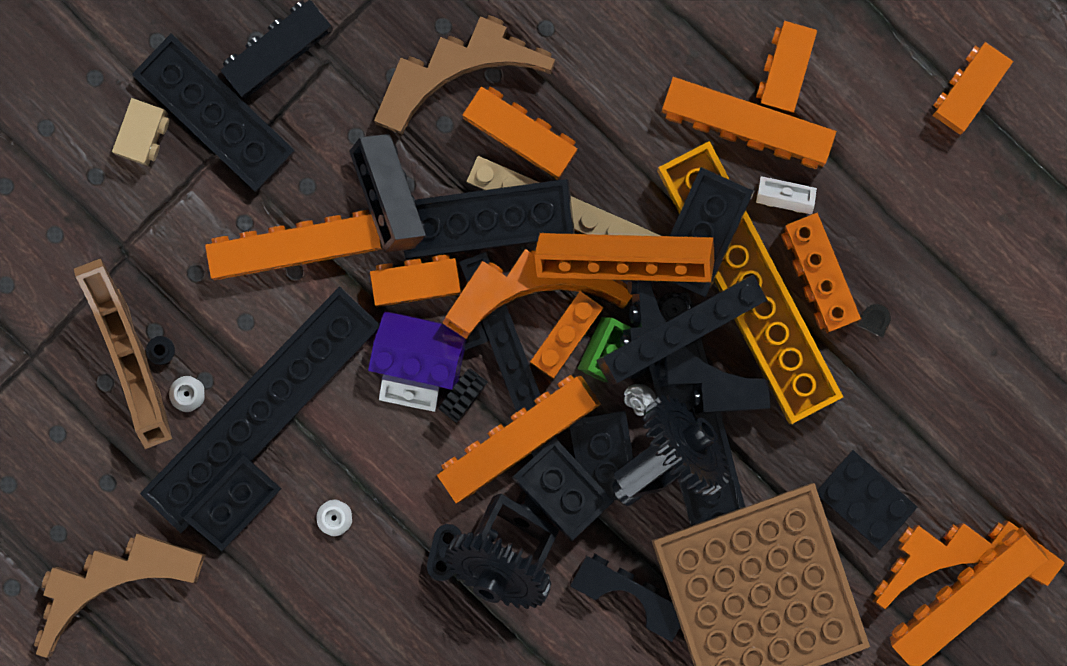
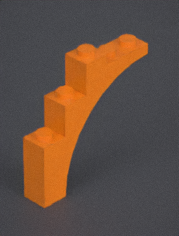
[442,249,632,339]
[873,520,1065,609]

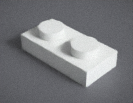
[756,176,817,214]
[379,374,440,412]

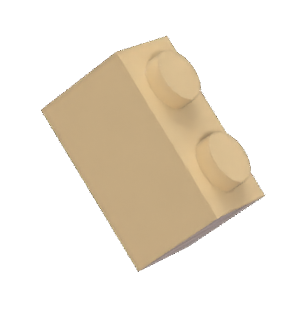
[112,98,169,166]

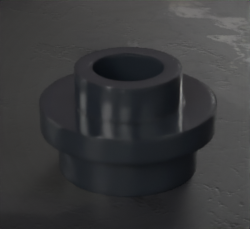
[146,336,175,365]

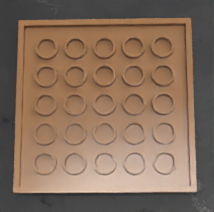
[652,483,870,666]

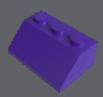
[368,311,467,389]

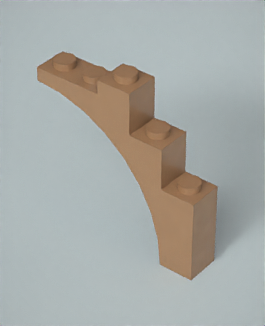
[374,15,555,135]
[74,259,172,449]
[34,533,206,658]

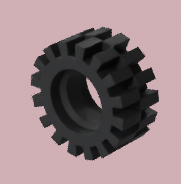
[439,368,488,423]

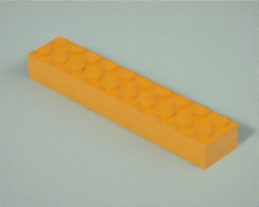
[657,141,843,425]

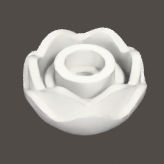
[169,376,205,412]
[624,384,656,416]
[316,500,352,536]

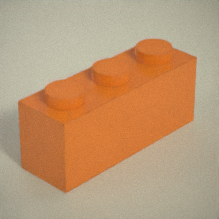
[756,21,817,116]
[932,42,1014,135]
[370,254,461,307]
[530,291,604,380]

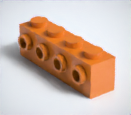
[462,86,578,180]
[781,212,861,333]

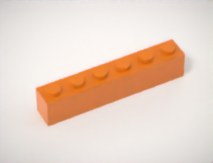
[661,77,837,169]
[205,210,383,281]
[535,233,715,282]
[437,375,601,504]
[890,527,1048,666]

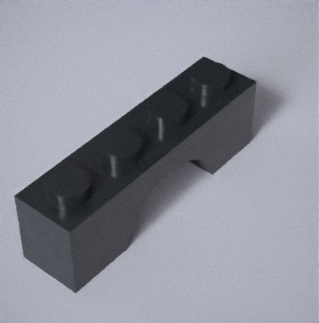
[570,553,681,642]

